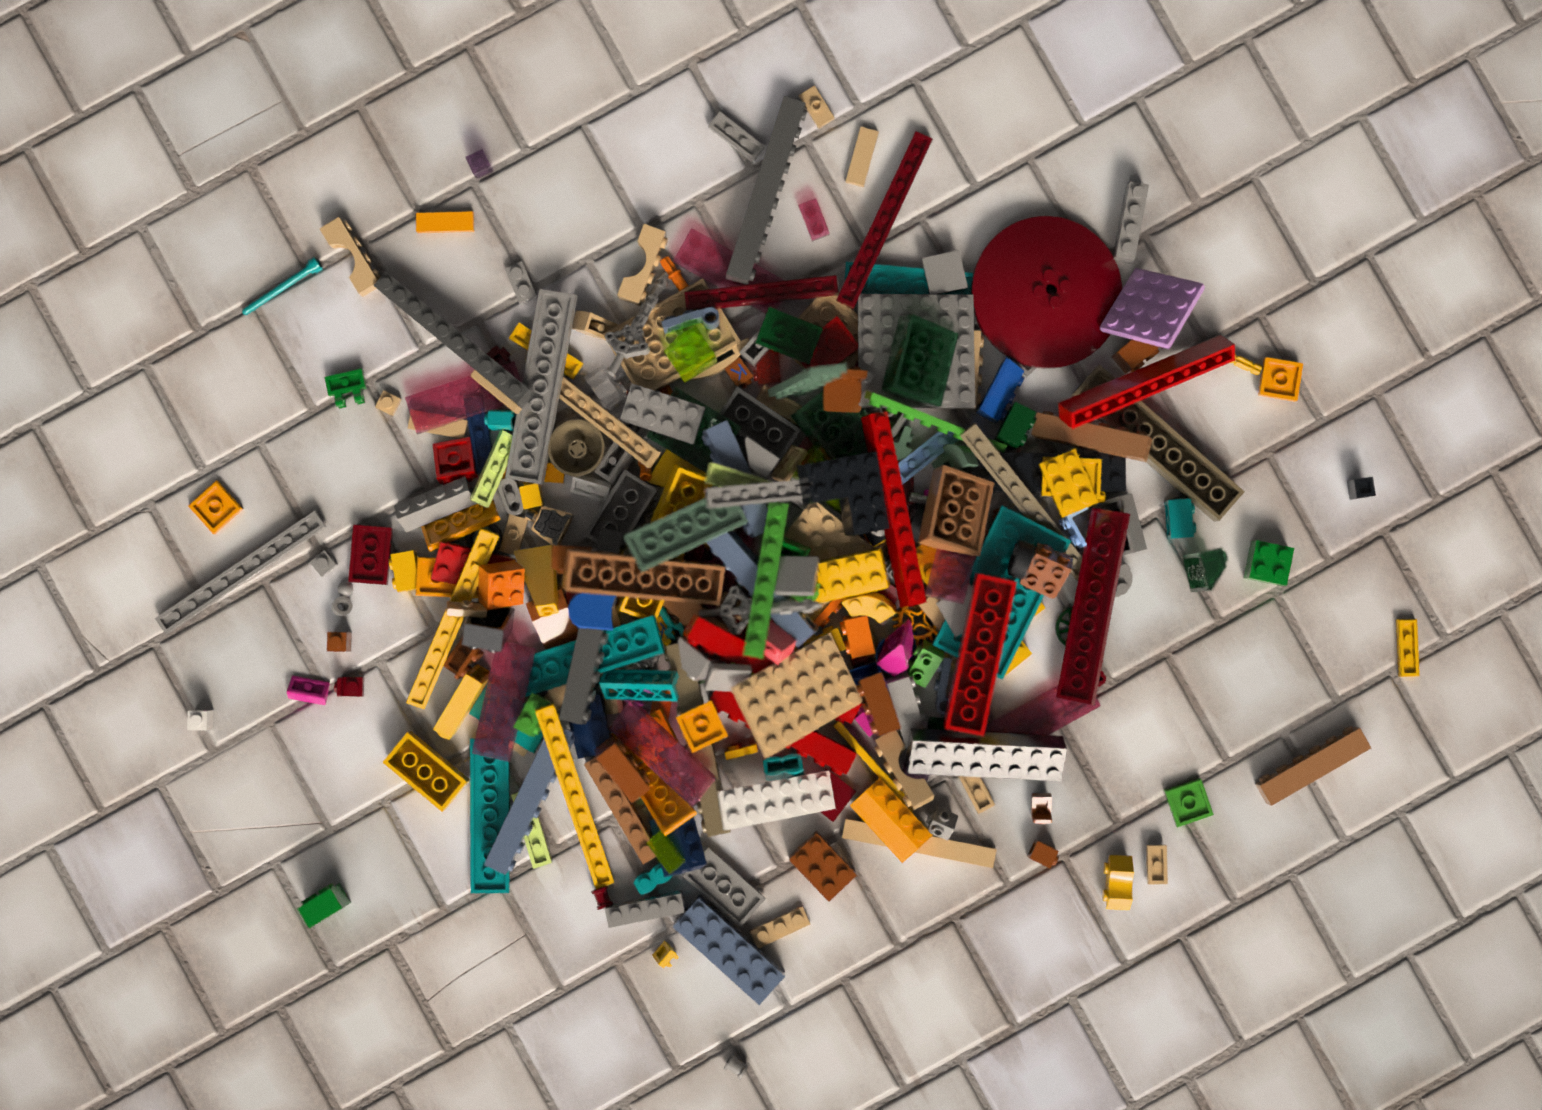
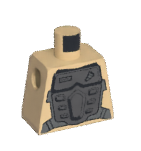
[525,506,574,546]

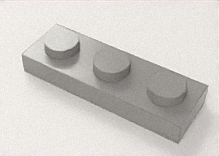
[708,111,765,162]

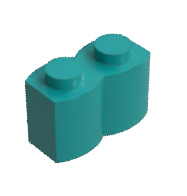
[484,410,516,431]
[763,754,804,781]
[633,861,672,894]

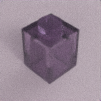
[465,149,494,179]

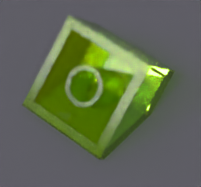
[664,325,717,383]

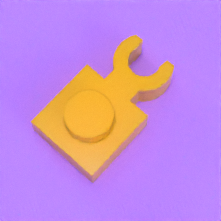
[724,744,758,760]

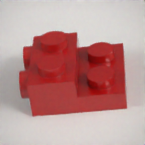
[432,437,478,485]

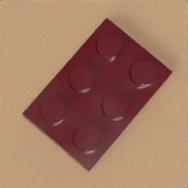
[348,525,393,585]

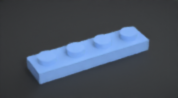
[898,431,959,485]

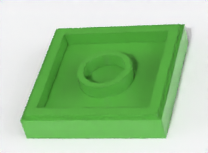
[1164,778,1214,827]

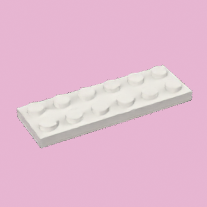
[717,770,836,830]

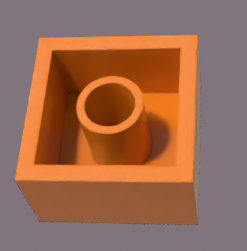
[478,560,525,610]
[840,615,875,658]

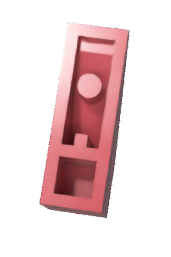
[748,620,797,665]

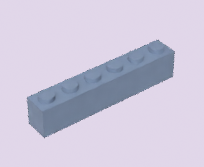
[702,420,768,538]

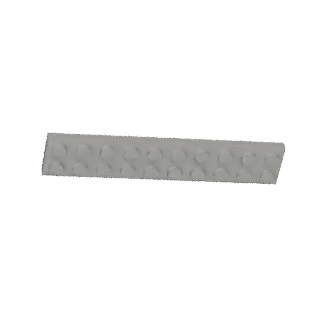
[505,289,578,485]

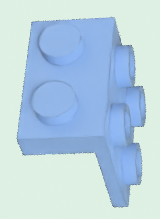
[1059,507,1088,549]

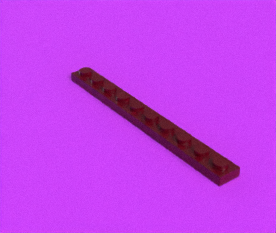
[836,131,933,309]

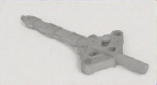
[605,271,668,376]
[699,586,822,636]

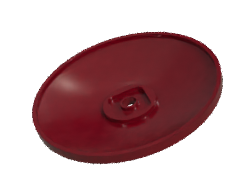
[971,216,1122,369]

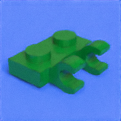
[324,369,367,409]

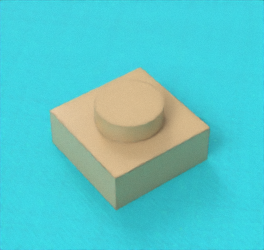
[375,390,402,416]

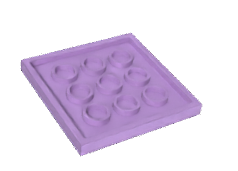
[1100,268,1205,349]

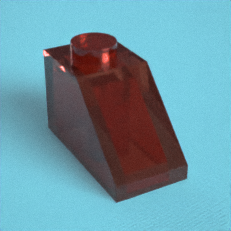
[753,349,781,386]

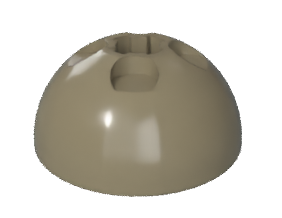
[548,419,605,476]

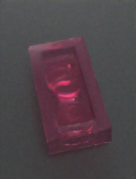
[798,198,830,242]

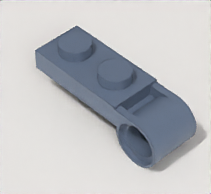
[661,307,720,334]
[934,657,952,715]

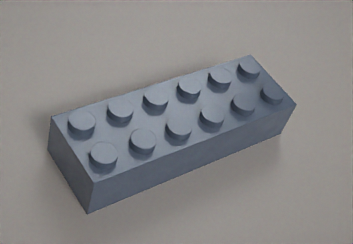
[673,895,785,1005]

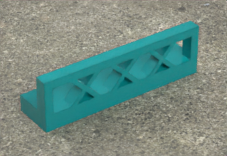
[599,669,679,701]

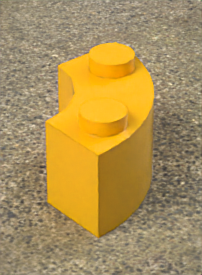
[842,592,897,623]
[1102,855,1134,910]

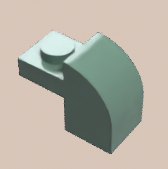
[894,426,914,462]
[931,444,979,473]

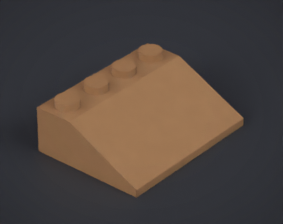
[918,465,994,556]

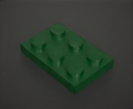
[755,307,823,365]

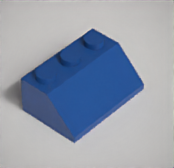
[976,358,1025,424]

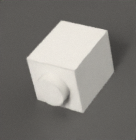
[187,710,214,730]

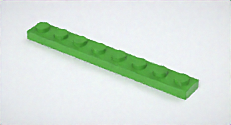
[864,390,1007,452]
[743,502,789,659]

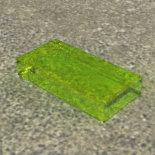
[647,831,685,874]

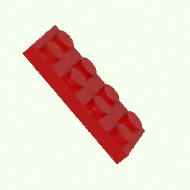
[431,541,516,590]

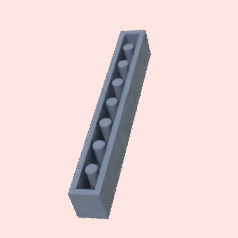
[707,530,819,647]
[484,726,575,874]

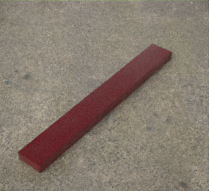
[684,275,839,311]

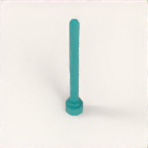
[242,256,323,315]

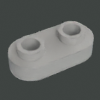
[498,478,524,516]

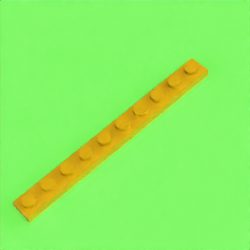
[406,528,499,709]
[535,703,614,889]

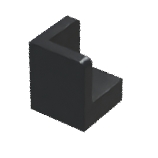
[1347,477,1376,500]

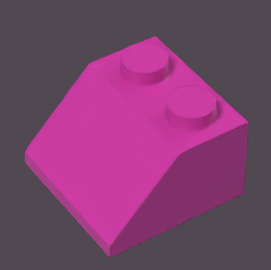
[877,619,914,678]

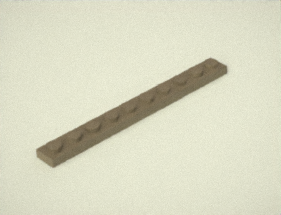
[959,423,1082,581]

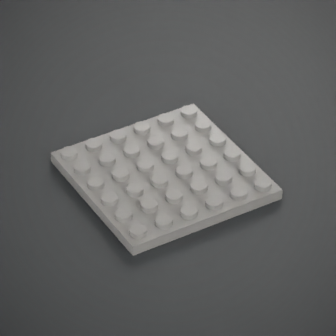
[858,294,975,408]

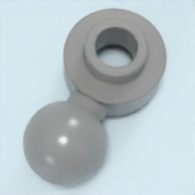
[331,582,353,617]

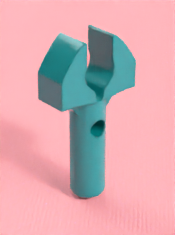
[659,607,684,641]

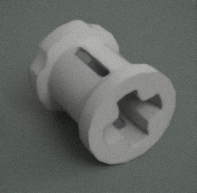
[724,1054,749,1079]

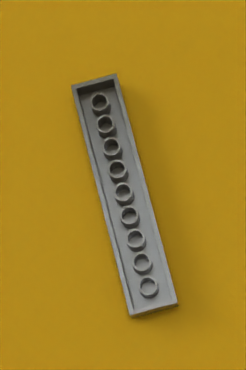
[1071,364,1245,522]
[664,643,731,837]

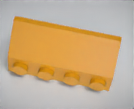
[850,778,933,863]

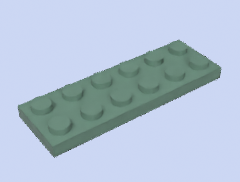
[768,364,847,399]
[624,498,748,572]

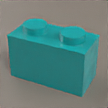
[1164,499,1196,539]

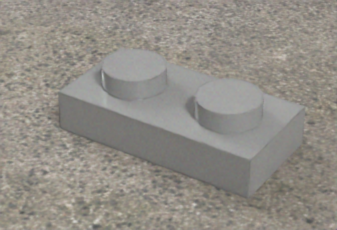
[504,261,537,304]

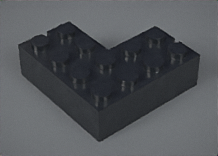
[796,451,890,536]

